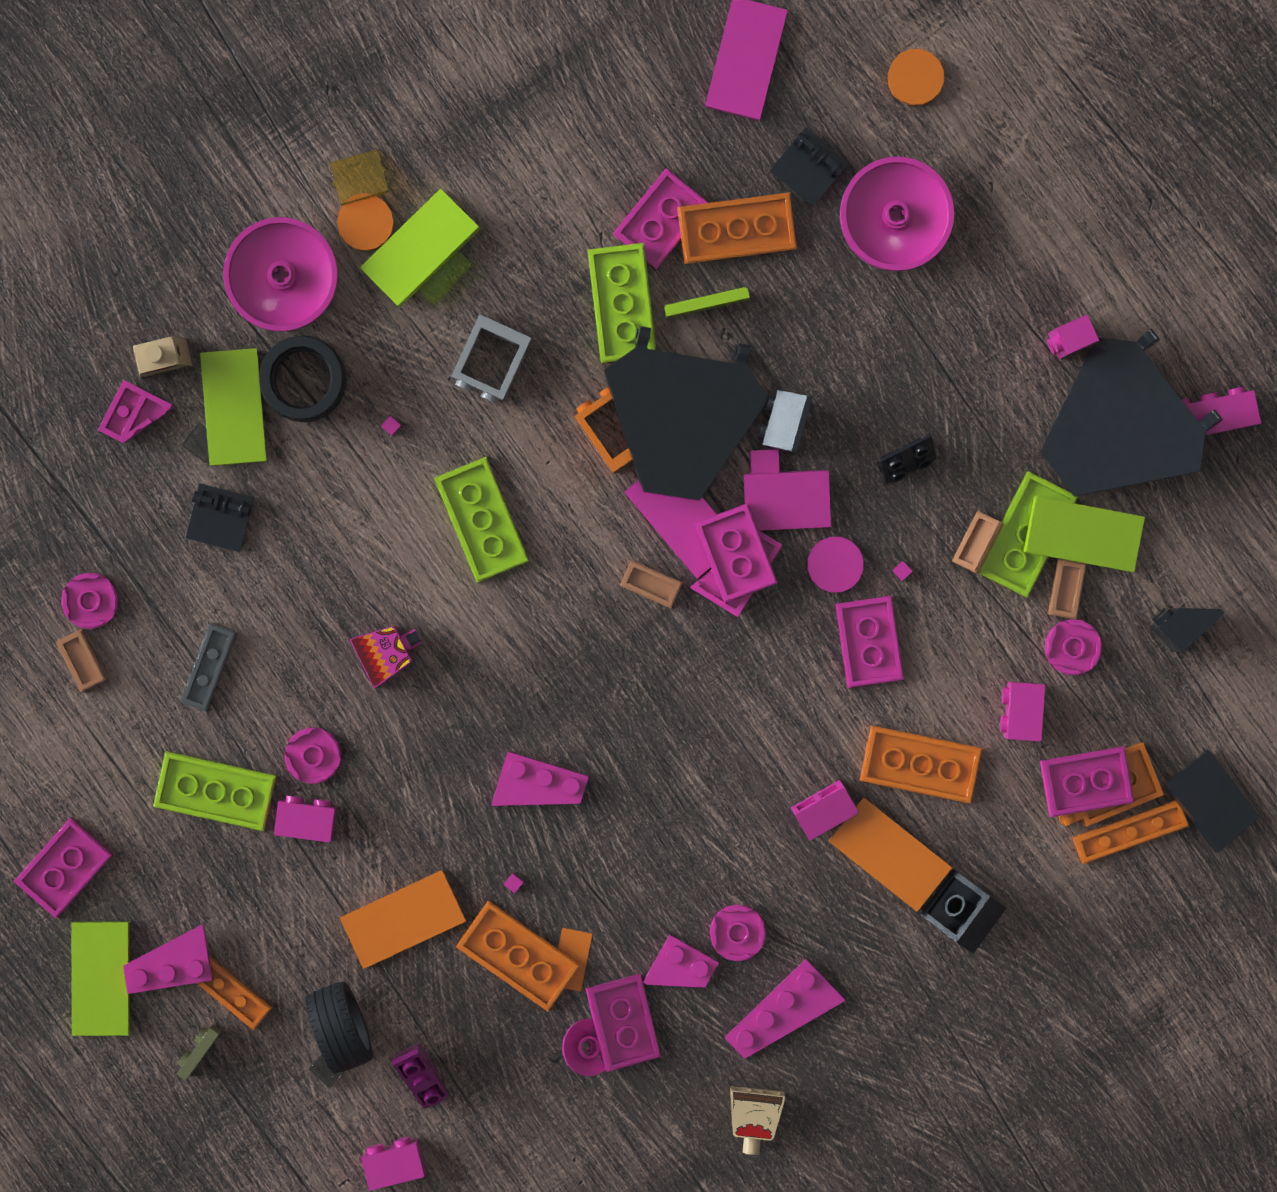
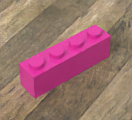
[1182,387,1261,435]

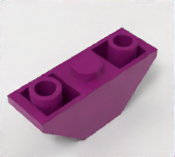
[391,1042,449,1109]

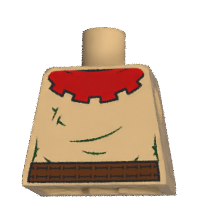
[133,336,193,379]
[730,1086,785,1155]

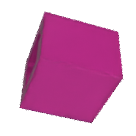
[381,416,402,436]
[892,561,913,581]
[504,873,524,893]

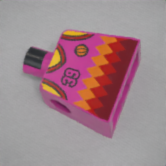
[350,626,423,688]

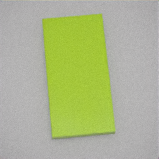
[360,188,480,308]
[588,243,657,363]
[200,348,267,466]
[434,457,529,583]
[979,471,1078,598]
[1023,496,1145,572]
[153,751,277,831]
[71,921,130,1036]

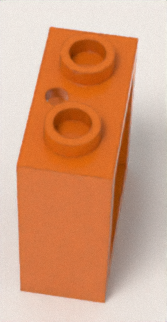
[574,387,632,474]

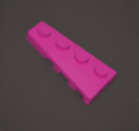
[725,959,846,1059]

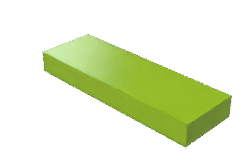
[664,287,750,319]

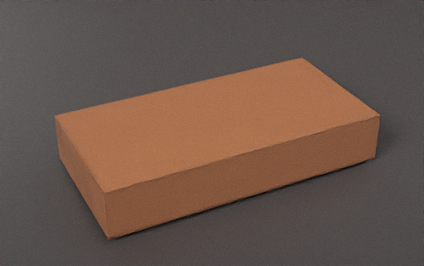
[952,511,1004,575]
[1048,559,1087,619]
[619,560,682,608]
[56,629,108,692]

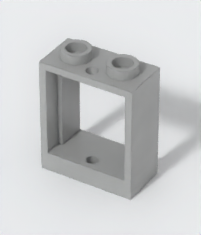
[451,314,532,404]

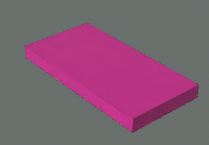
[705,0,788,121]
[624,480,717,579]

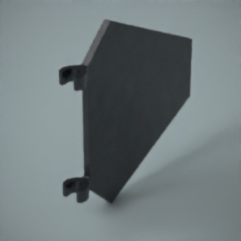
[603,326,769,501]
[1040,328,1223,497]

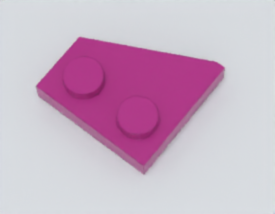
[98,380,174,444]
[643,934,719,988]

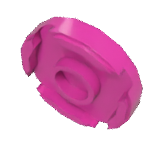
[807,537,863,592]
[61,573,119,629]
[1045,619,1102,675]
[284,727,342,784]
[709,904,766,962]

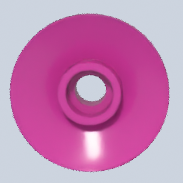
[562,1019,605,1076]

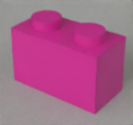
[1047,314,1099,359]
[1000,681,1045,741]
[274,795,338,842]
[361,1137,427,1191]

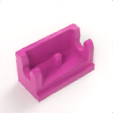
[791,780,859,841]

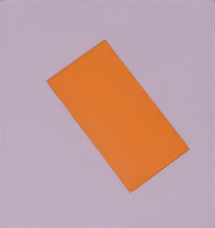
[558,928,593,992]

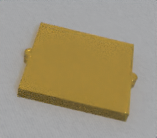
[330,149,389,206]

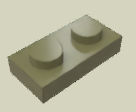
[177,1024,223,1081]

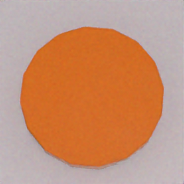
[888,49,944,106]
[337,194,394,251]

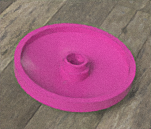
[840,157,954,272]
[223,217,338,332]

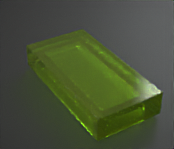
[418,251,473,306]

